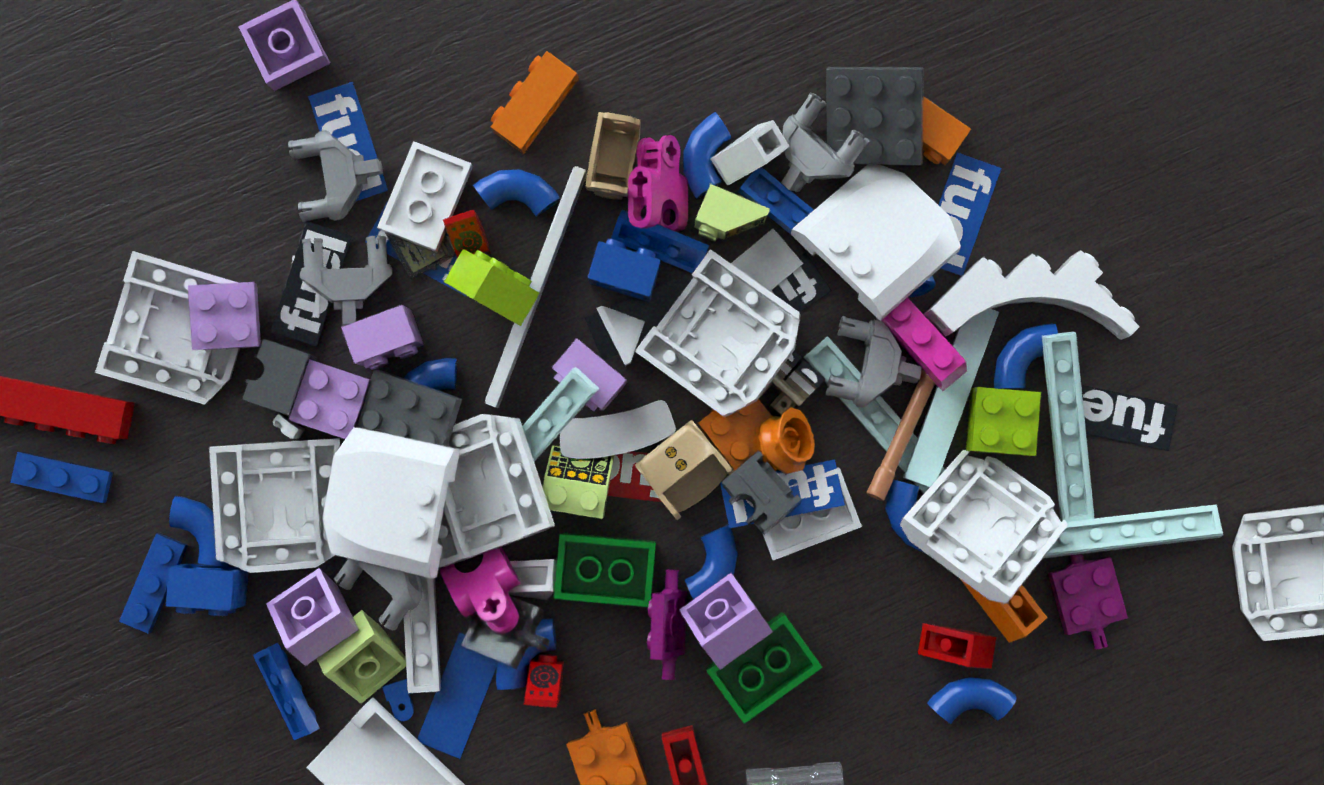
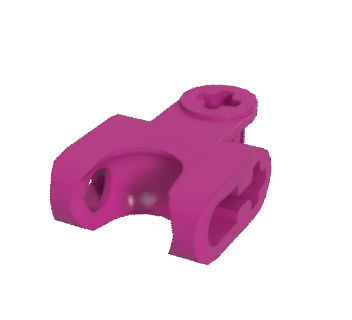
[628,135,688,232]
[439,547,521,634]

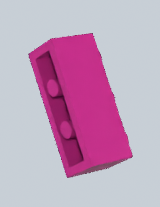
[881,297,967,391]

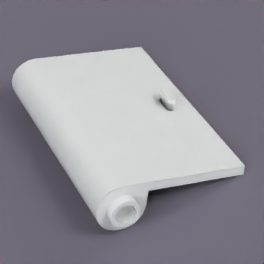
[306,697,465,785]

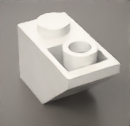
[711,120,790,185]

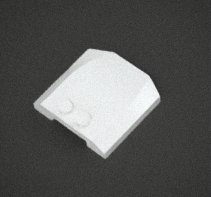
[791,164,961,321]
[635,249,801,417]
[95,251,240,405]
[437,414,555,568]
[323,428,460,578]
[209,438,340,573]
[900,450,1068,604]
[1232,505,1324,641]

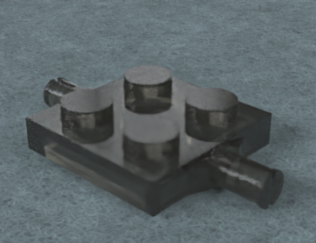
[456,596,550,669]

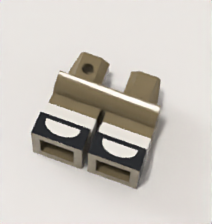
[760,351,826,416]

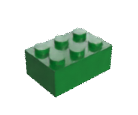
[554,533,656,607]
[706,611,823,724]

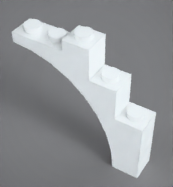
[924,250,1140,340]

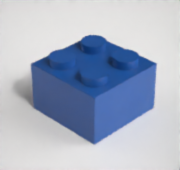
[588,238,661,302]
[166,563,249,616]

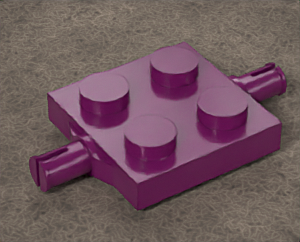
[1048,554,1128,649]
[647,569,687,680]

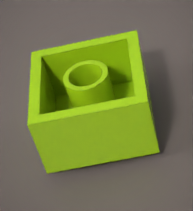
[444,249,540,326]
[966,387,1041,456]

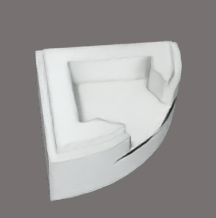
[272,412,305,439]

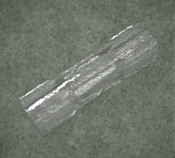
[746,762,844,785]

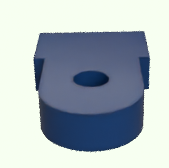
[382,678,414,721]

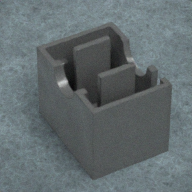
[242,339,318,415]
[722,451,801,535]

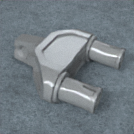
[781,93,869,192]
[288,130,383,222]
[300,236,393,326]
[826,316,922,408]
[334,558,422,630]

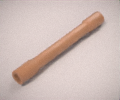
[866,369,936,501]

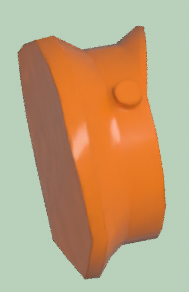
[759,408,815,474]

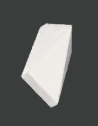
[596,306,645,366]
[508,559,557,600]

